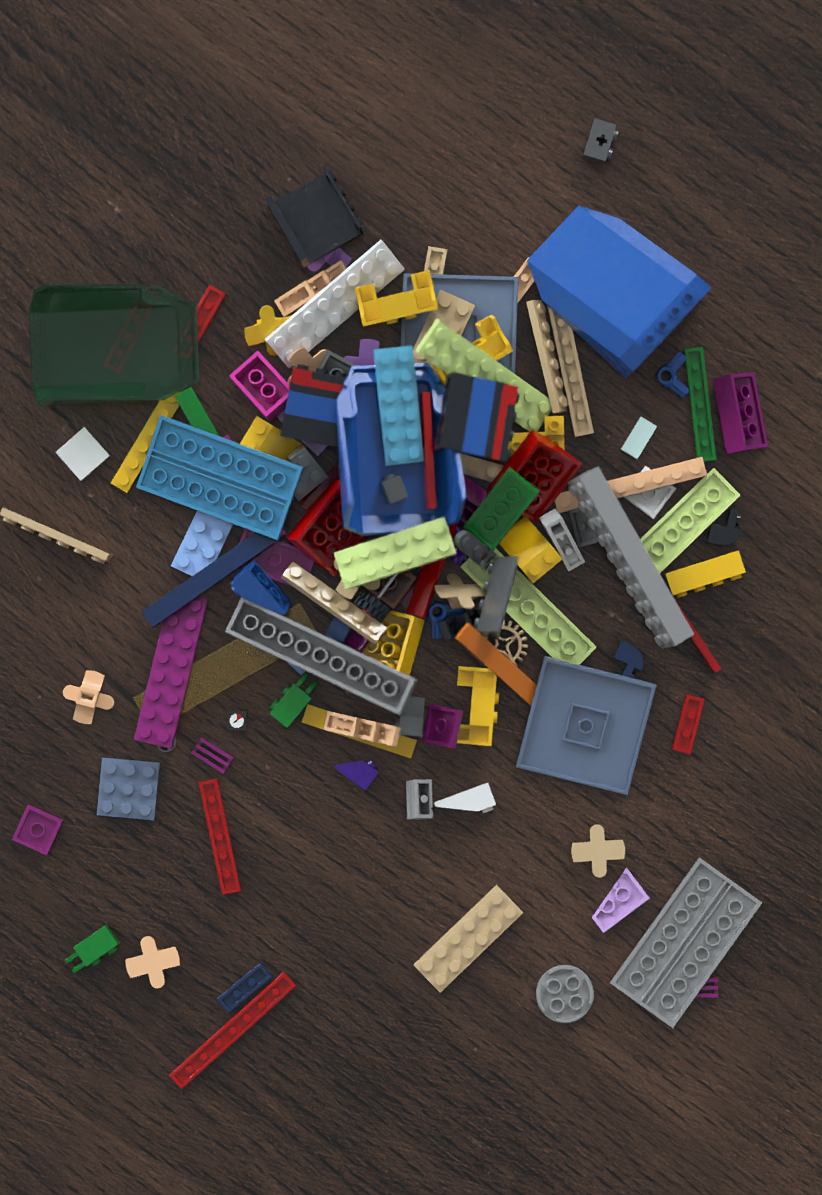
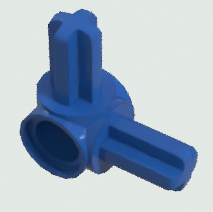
[655,352,689,398]
[427,600,464,639]

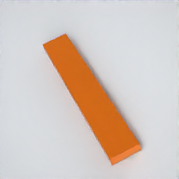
[455,623,537,706]

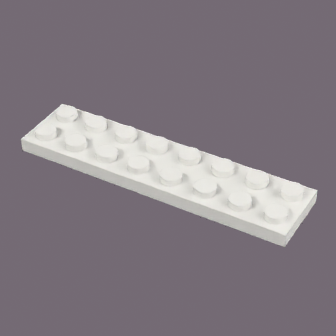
[265,240,405,368]

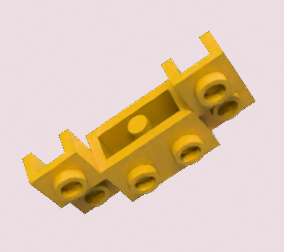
[355,270,438,326]
[430,315,513,387]
[508,416,565,458]
[457,666,499,746]

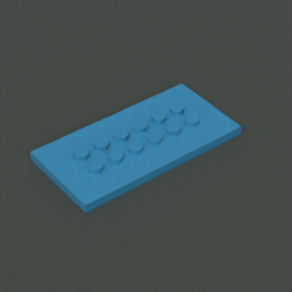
[136,415,304,540]

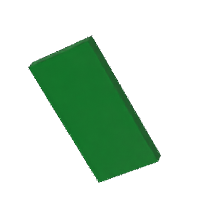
[463,467,540,551]

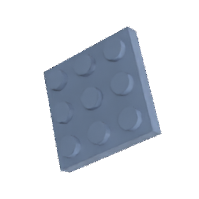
[97,758,160,820]

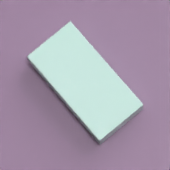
[621,417,657,459]

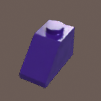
[334,760,379,790]

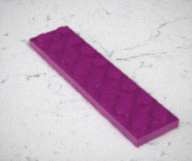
[134,591,209,749]

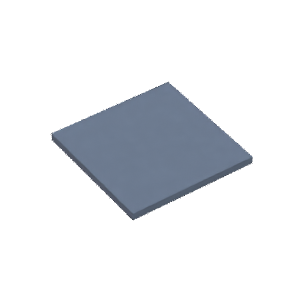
[401,273,518,388]
[516,656,657,795]

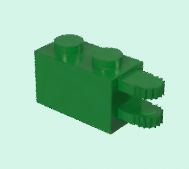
[269,673,318,728]
[65,924,119,973]

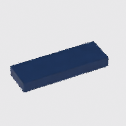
[216,962,273,1014]

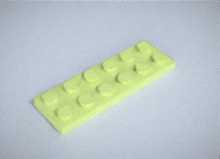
[640,468,740,573]
[334,517,456,590]

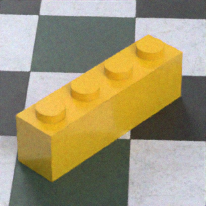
[664,550,746,598]

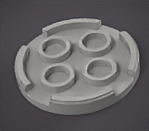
[536,965,594,1023]

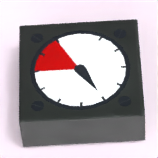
[227,711,247,730]

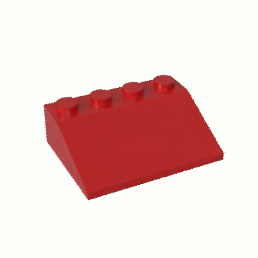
[487,430,582,523]
[286,479,367,577]

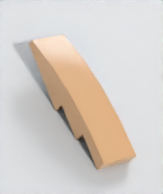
[274,260,347,317]
[323,711,401,747]

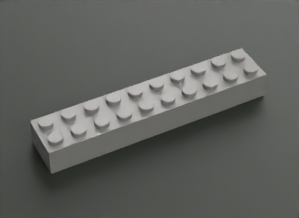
[567,467,694,648]
[225,597,418,715]

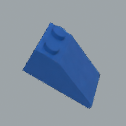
[231,560,292,615]

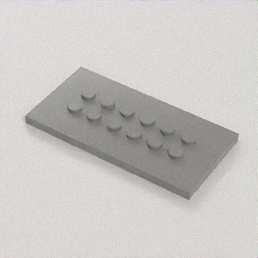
[610,858,762,1028]

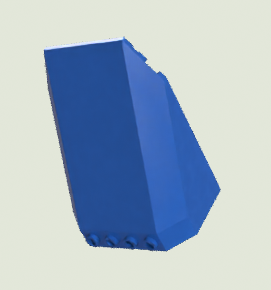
[527,206,711,379]
[336,363,466,535]

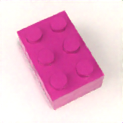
[229,351,290,422]

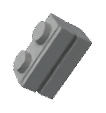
[406,780,433,820]

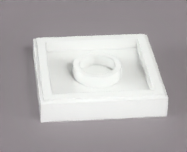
[56,427,110,481]
[623,466,676,519]

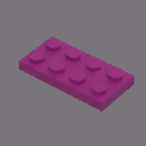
[239,528,314,587]

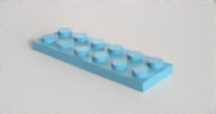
[373,346,424,466]

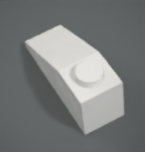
[539,509,585,571]
[434,782,496,813]

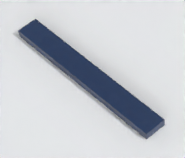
[142,532,279,628]

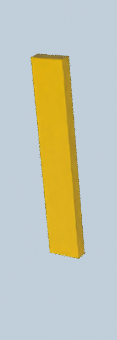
[302,704,417,758]

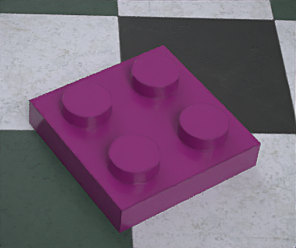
[422,704,463,749]
[12,804,63,855]

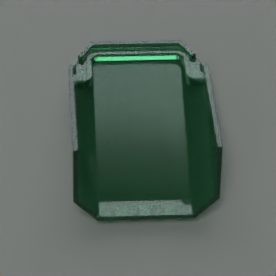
[29,283,199,405]

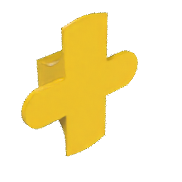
[245,305,292,356]

